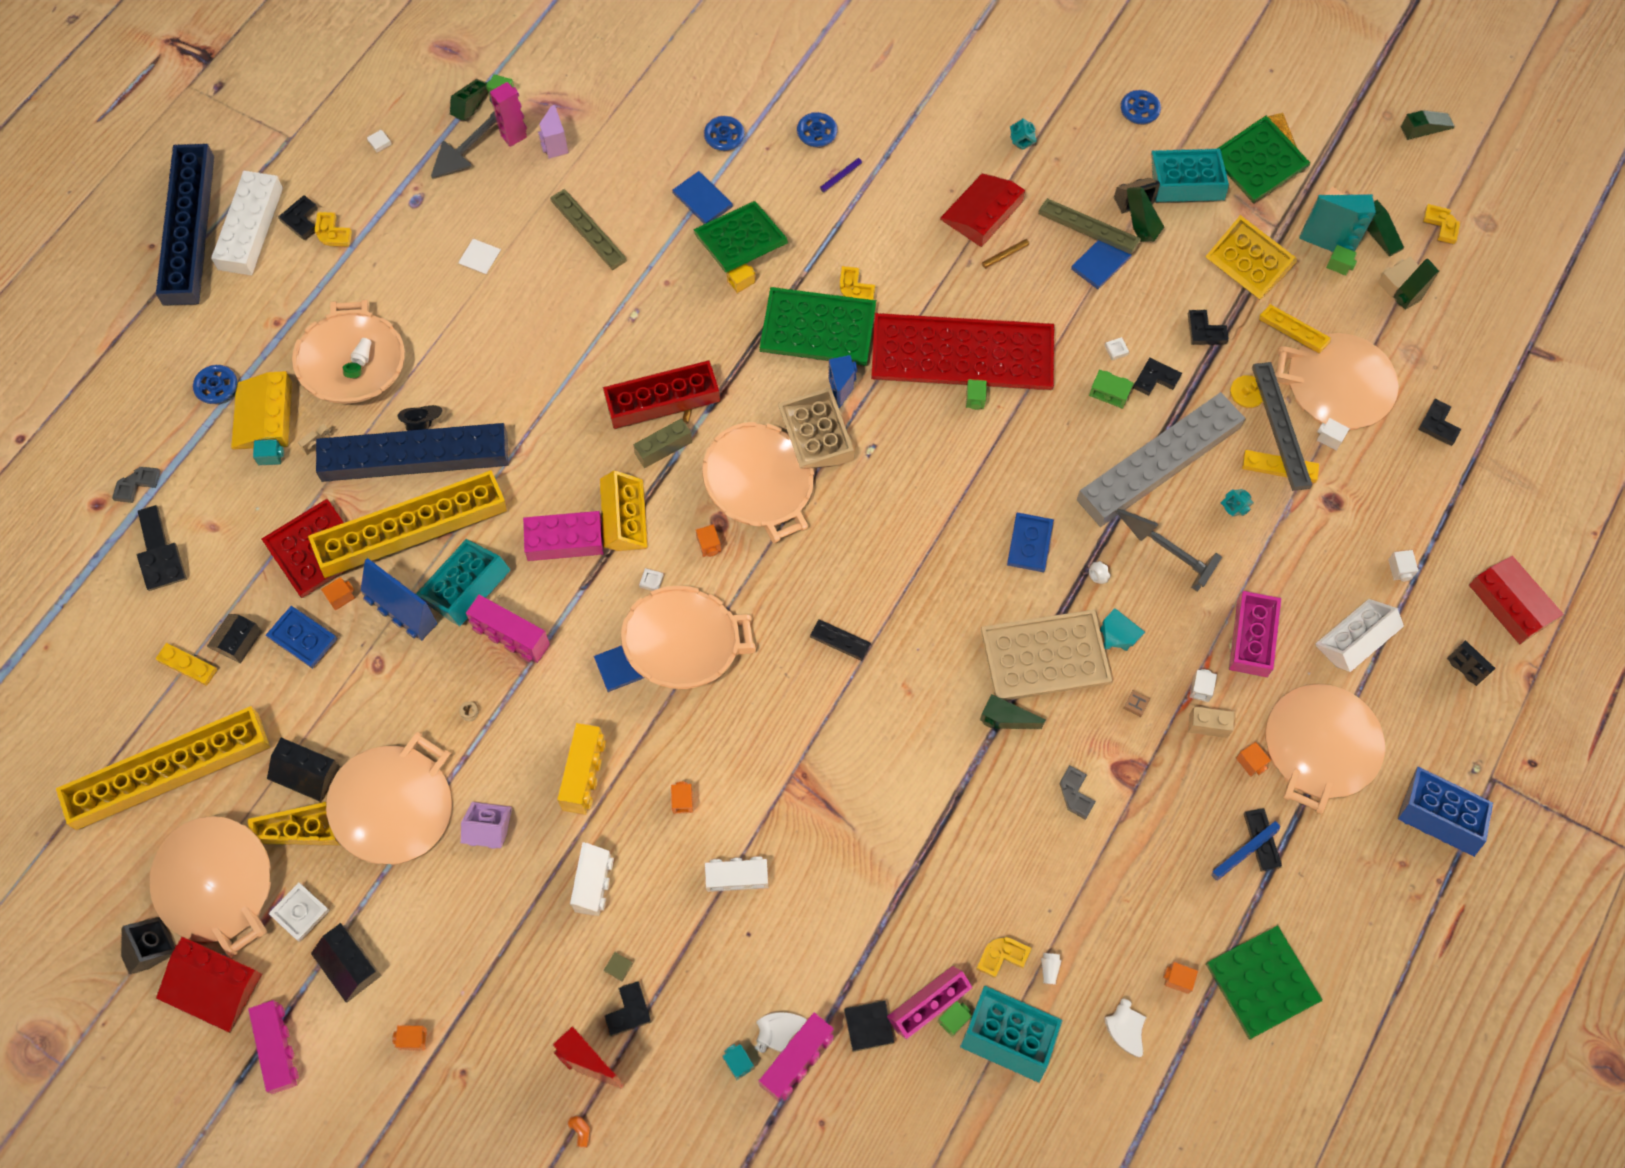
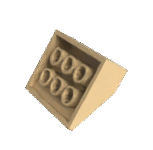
[778,387,855,469]

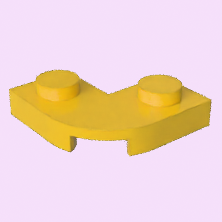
[1423,204,1460,244]
[315,212,352,247]
[840,266,875,300]
[976,937,1032,978]

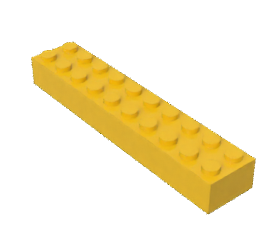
[308,470,507,578]
[55,706,271,830]

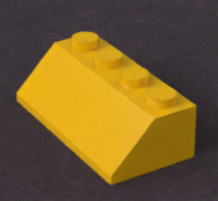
[600,470,647,551]

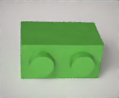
[1089,369,1133,409]

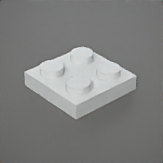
[269,883,330,942]

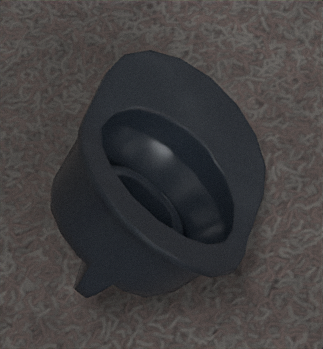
[397,405,443,431]

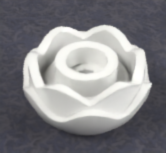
[1089,561,1110,584]

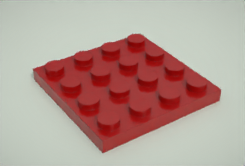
[261,499,345,598]

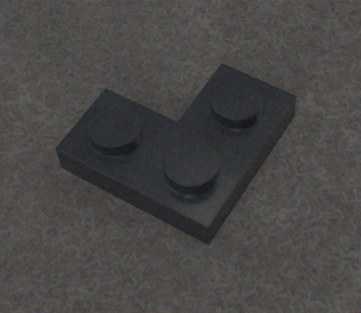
[278,195,318,240]
[1188,310,1229,345]
[1133,357,1182,396]
[1418,398,1461,446]
[604,981,652,1037]

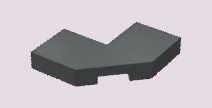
[112,467,161,503]
[1059,765,1096,820]

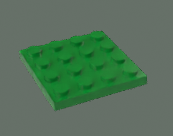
[1216,115,1310,203]
[693,201,788,273]
[1206,925,1323,1040]

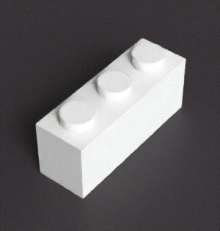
[705,857,768,892]

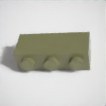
[633,418,692,469]

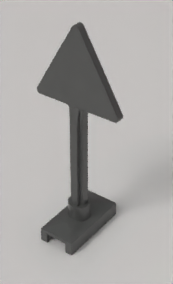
[431,98,497,179]
[1116,508,1222,591]

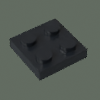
[136,542,187,591]
[1447,640,1496,686]
[844,1000,894,1052]

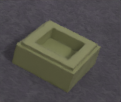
[604,952,633,981]

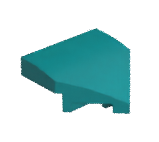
[1100,608,1145,651]

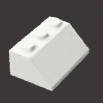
[570,842,613,916]

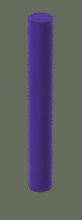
[820,158,862,192]

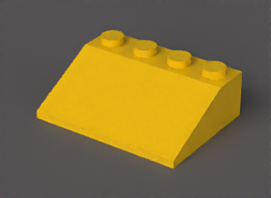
[1205,215,1297,300]
[231,371,292,450]

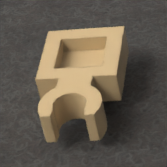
[298,424,331,455]

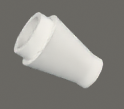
[350,338,372,366]
[1041,953,1062,984]

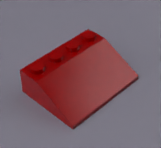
[940,173,1025,248]
[1469,555,1564,645]
[156,937,262,1033]
[552,1026,624,1089]

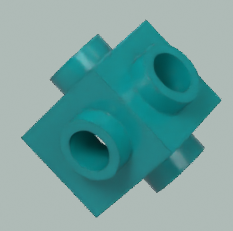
[1010,118,1036,150]
[1220,489,1254,517]

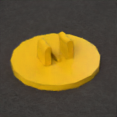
[1230,375,1263,408]

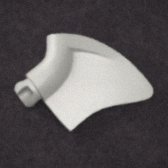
[1105,999,1146,1057]
[755,1012,807,1053]

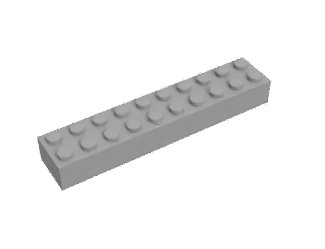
[1077,392,1246,527]

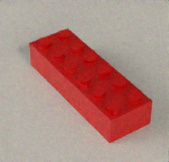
[603,360,720,429]

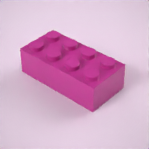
[523,511,604,561]
[1229,591,1281,677]
[466,594,550,663]
[759,1012,834,1102]

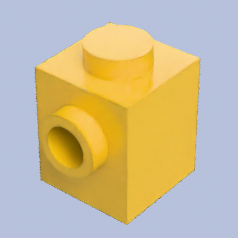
[727,264,755,293]

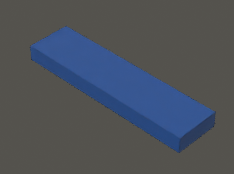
[1211,821,1280,881]

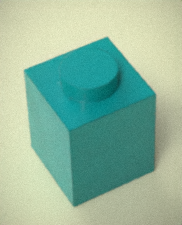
[253,439,284,465]
[722,1044,755,1080]

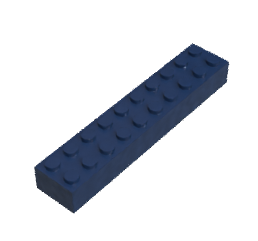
[156,144,215,306]
[316,423,509,482]

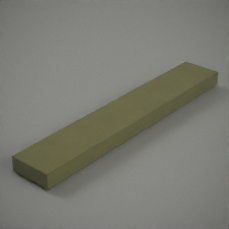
[550,189,627,270]
[1038,198,1141,255]

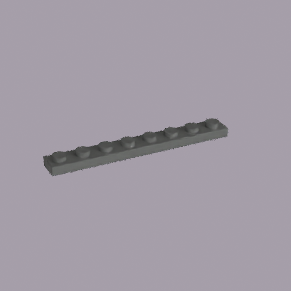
[1252,362,1312,491]

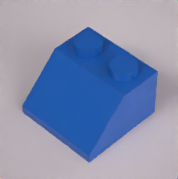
[828,355,857,408]

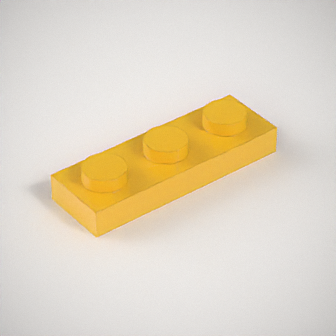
[155,643,218,686]

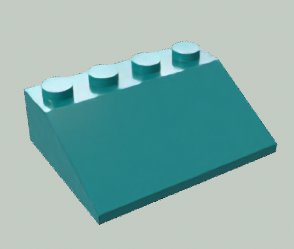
[1151,149,1229,202]
[1299,194,1376,252]
[416,539,511,626]
[960,985,1063,1083]

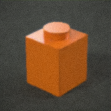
[696,524,721,557]
[321,577,355,611]
[1236,742,1271,777]
[671,781,693,814]
[1163,962,1198,994]
[393,1025,427,1051]

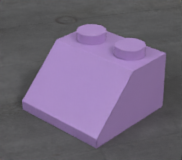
[538,105,568,158]
[461,802,512,849]

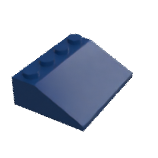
[361,558,437,641]
[1398,767,1493,857]

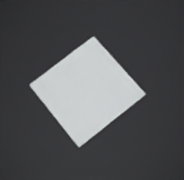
[458,239,501,274]

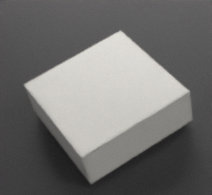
[367,129,392,152]
[1105,337,1129,360]
[639,568,664,591]

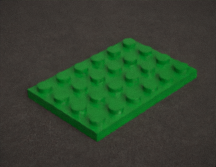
[759,287,876,366]

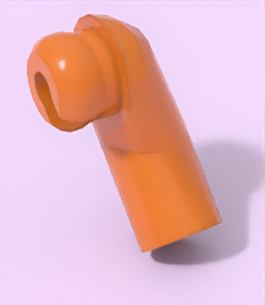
[568,1116,590,1148]

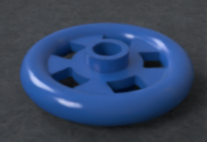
[1120,90,1161,124]
[797,112,837,147]
[704,116,745,151]
[193,365,237,404]

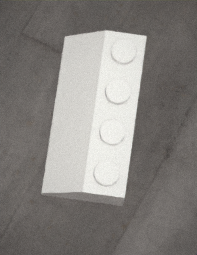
[1316,599,1404,672]

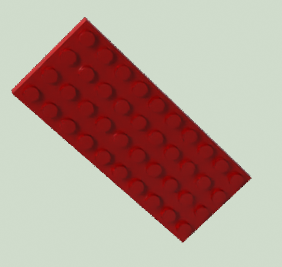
[871,313,1054,390]

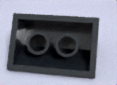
[267,737,340,802]
[311,923,381,1003]

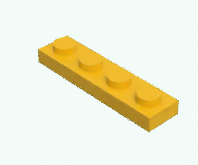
[1259,304,1331,354]
[1242,450,1319,483]

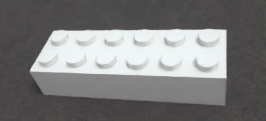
[211,171,283,275]

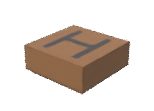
[1123,690,1150,717]

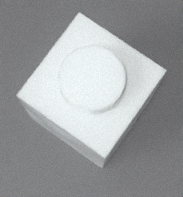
[1317,418,1350,451]
[1388,550,1418,582]
[1189,669,1217,702]

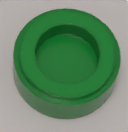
[342,362,362,378]

